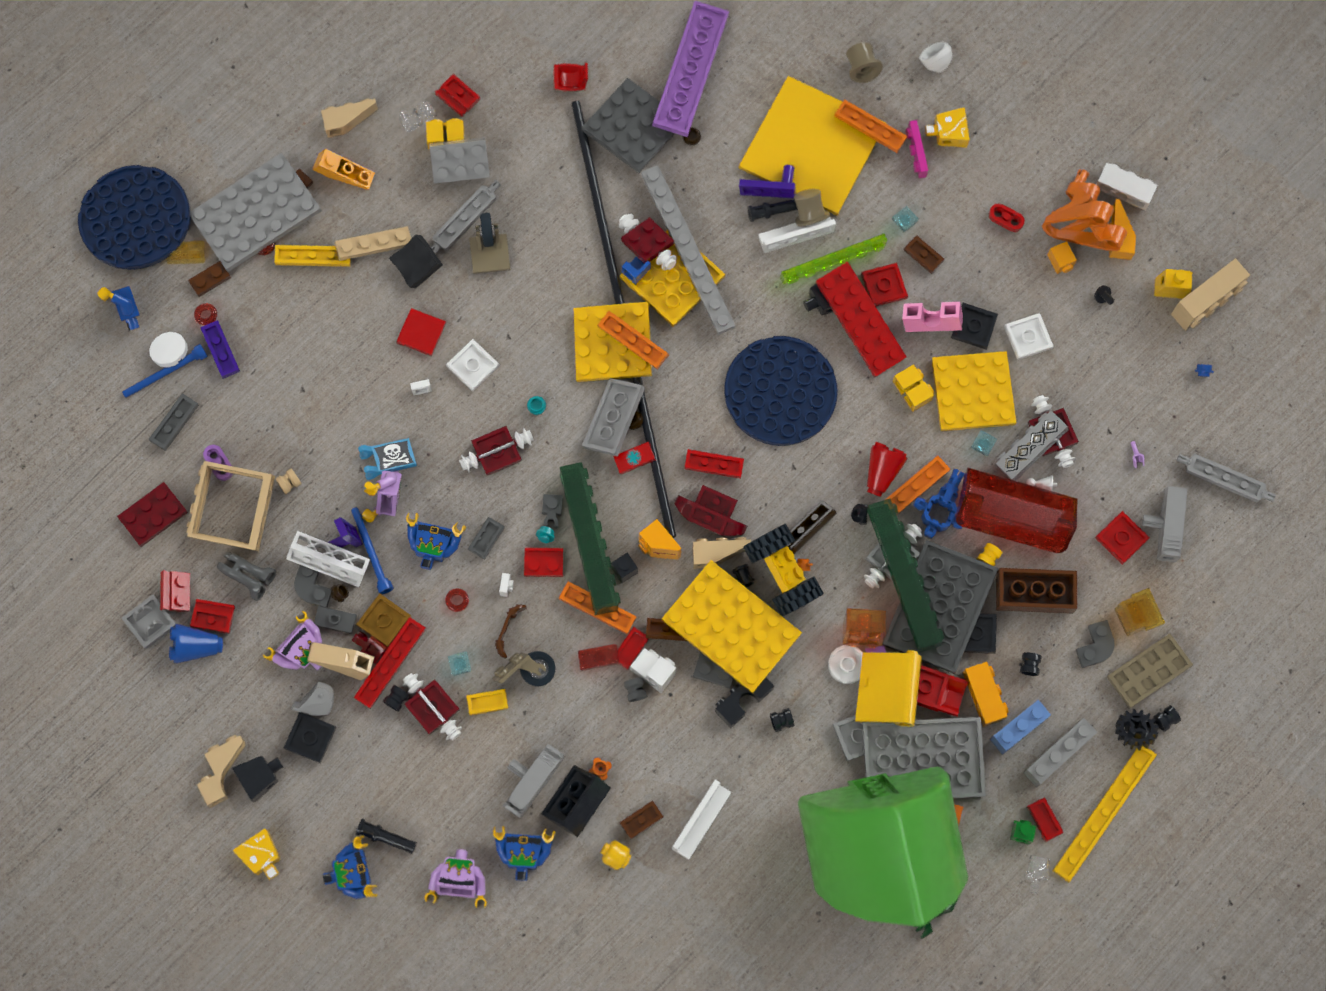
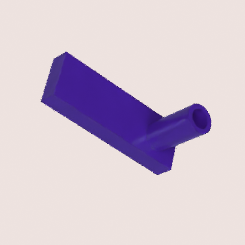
[739,165,796,199]
[327,517,363,548]

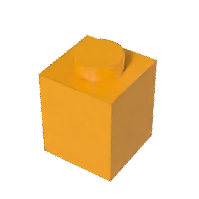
[1047,241,1077,274]

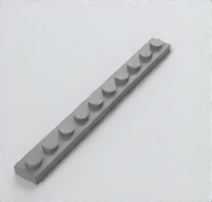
[641,165,735,335]

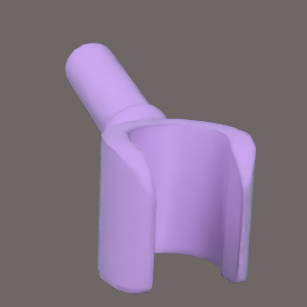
[1131,441,1145,468]

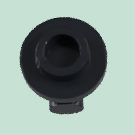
[1094,285,1114,305]
[851,504,868,525]

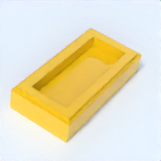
[466,689,508,716]

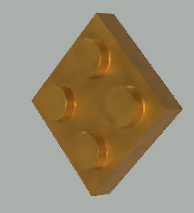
[356,593,411,647]

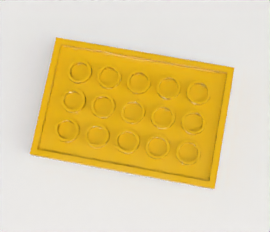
[662,560,802,693]

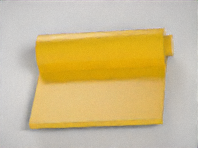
[855,650,922,727]

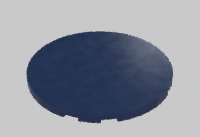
[78,165,191,270]
[724,336,838,446]

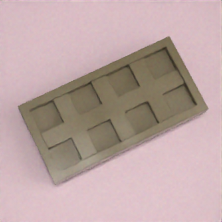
[1107,634,1193,709]

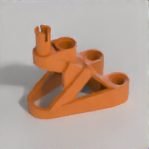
[1042,169,1127,251]

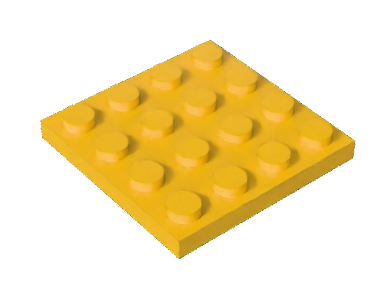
[620,230,725,327]
[573,302,652,382]
[931,351,1017,431]

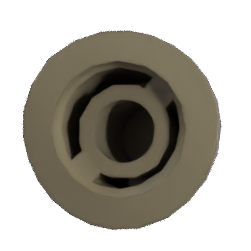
[846,42,883,83]
[794,189,830,227]

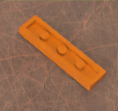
[834,99,907,153]
[597,311,669,370]
[880,456,951,518]
[559,581,637,635]

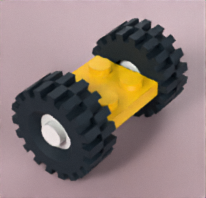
[743,523,824,616]

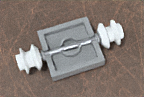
[864,524,922,588]

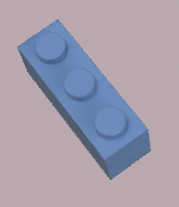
[990,700,1051,755]

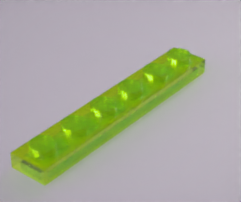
[780,233,887,284]

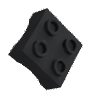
[389,234,443,288]

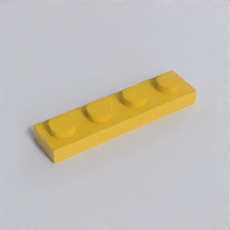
[274,245,351,267]

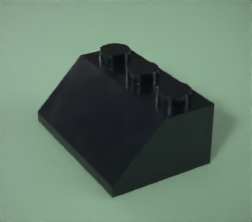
[541,765,611,837]

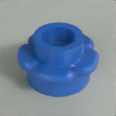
[1195,364,1214,377]

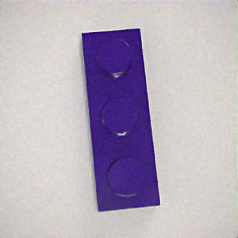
[200,320,240,379]

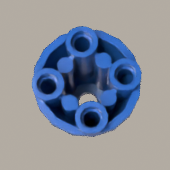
[169,624,223,663]

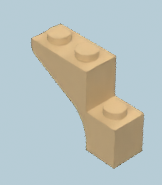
[197,735,245,808]

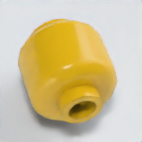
[600,840,631,870]

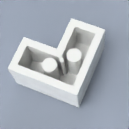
[630,648,676,693]

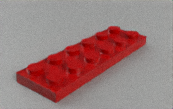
[815,261,907,377]

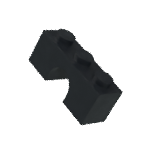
[715,678,774,729]

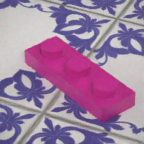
[906,120,928,179]

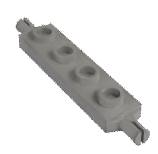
[431,180,501,253]
[1176,454,1276,502]

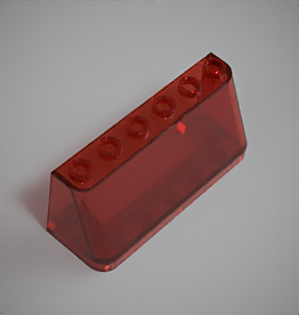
[956,467,1078,553]

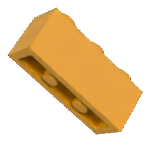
[962,662,1009,727]

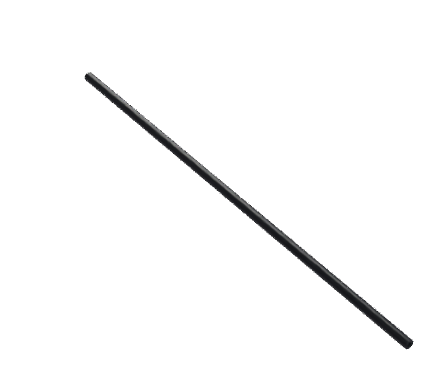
[571,101,676,538]

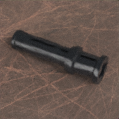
[747,199,798,222]
[356,818,417,854]

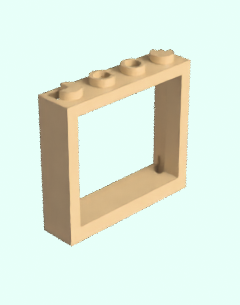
[186,461,275,552]

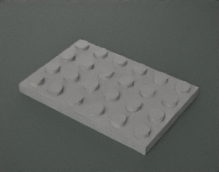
[190,153,322,272]
[862,717,986,798]

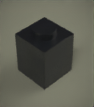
[611,552,638,583]

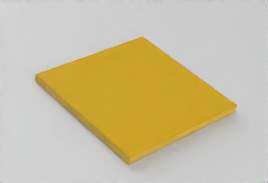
[739,76,886,216]

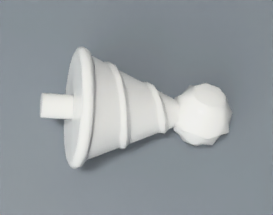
[1026,475,1057,494]

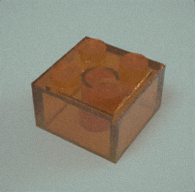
[843,608,886,648]

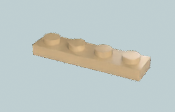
[335,226,411,261]

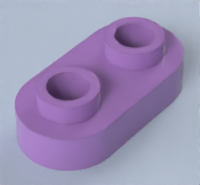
[203,445,233,481]

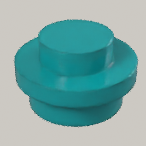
[527,396,546,415]
[536,526,555,543]

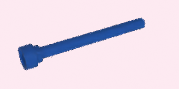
[122,344,208,398]
[351,507,394,594]

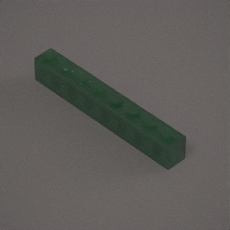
[559,462,621,616]
[867,498,944,653]

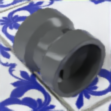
[624,677,647,702]

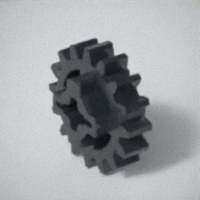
[1115,709,1159,750]

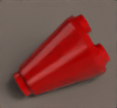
[867,442,908,497]

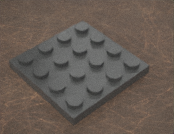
[582,78,675,173]

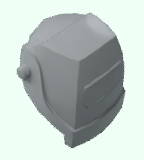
[291,682,334,716]

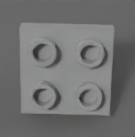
[122,595,176,649]

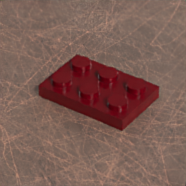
[117,482,188,547]

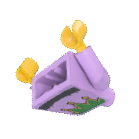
[362,470,402,523]
[263,611,322,670]
[425,849,487,908]

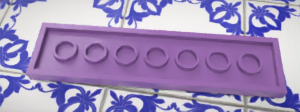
[652,1,729,137]

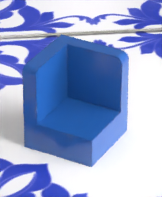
[622,257,651,285]

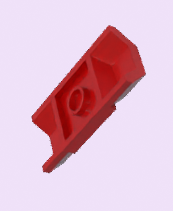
[917,665,968,717]

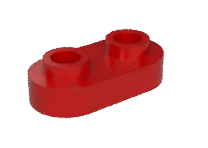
[989,203,1025,232]

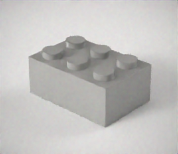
[429,137,490,183]

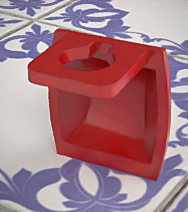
[554,63,588,91]

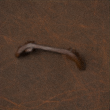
[495,604,527,659]

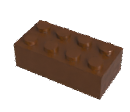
[996,568,1077,614]

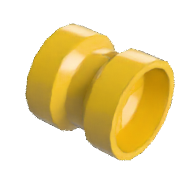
[976,543,1003,566]

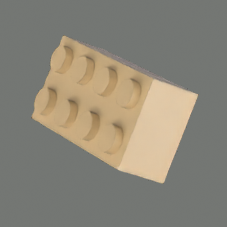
[1171,258,1250,331]

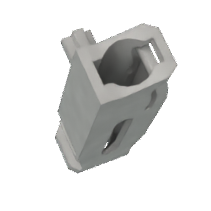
[1142,486,1187,562]
[503,744,564,818]

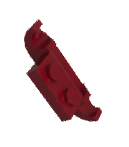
[674,485,748,536]

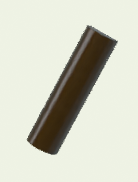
[770,500,837,555]

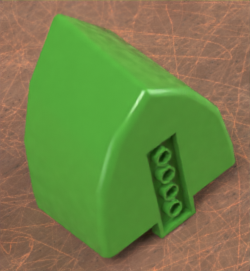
[798,767,968,926]

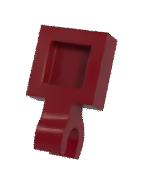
[352,631,388,664]

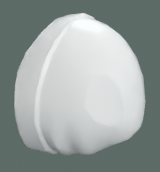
[919,42,952,73]

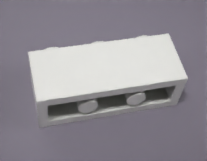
[1096,163,1158,210]

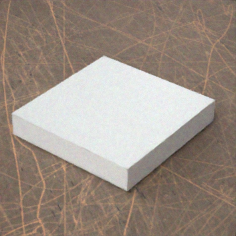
[1004,313,1054,360]
[446,339,500,391]

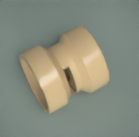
[275,468,302,494]

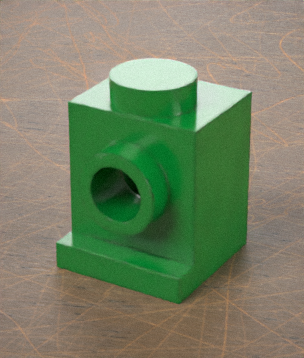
[1010,820,1036,845]

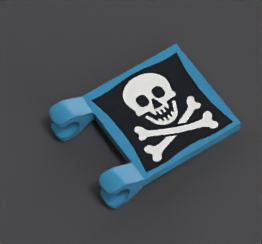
[358,438,417,480]

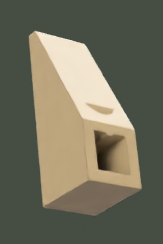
[321,99,378,138]
[692,537,751,569]
[307,642,374,681]

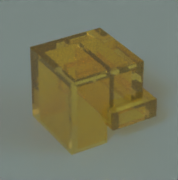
[1115,588,1165,637]

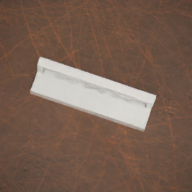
[758,217,836,253]
[286,531,370,587]
[672,779,731,860]

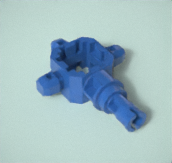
[913,469,965,539]

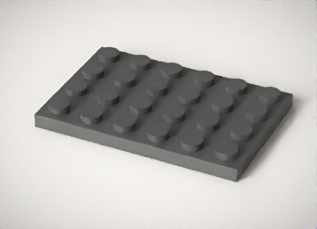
[882,540,998,674]

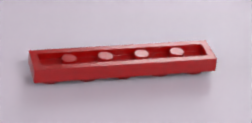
[354,617,426,709]

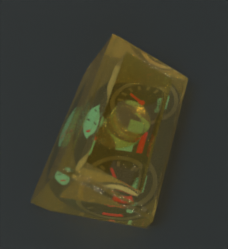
[166,241,205,264]

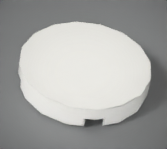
[149,332,188,368]
[828,645,863,684]

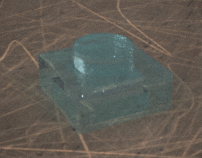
[892,206,919,233]
[971,430,997,456]
[448,651,472,676]

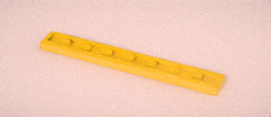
[1052,746,1157,883]

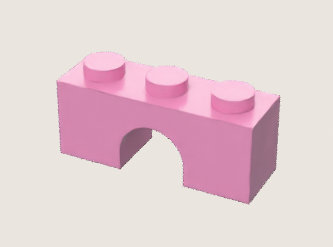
[902,302,963,332]

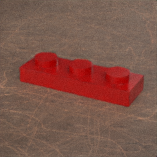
[684,449,744,479]

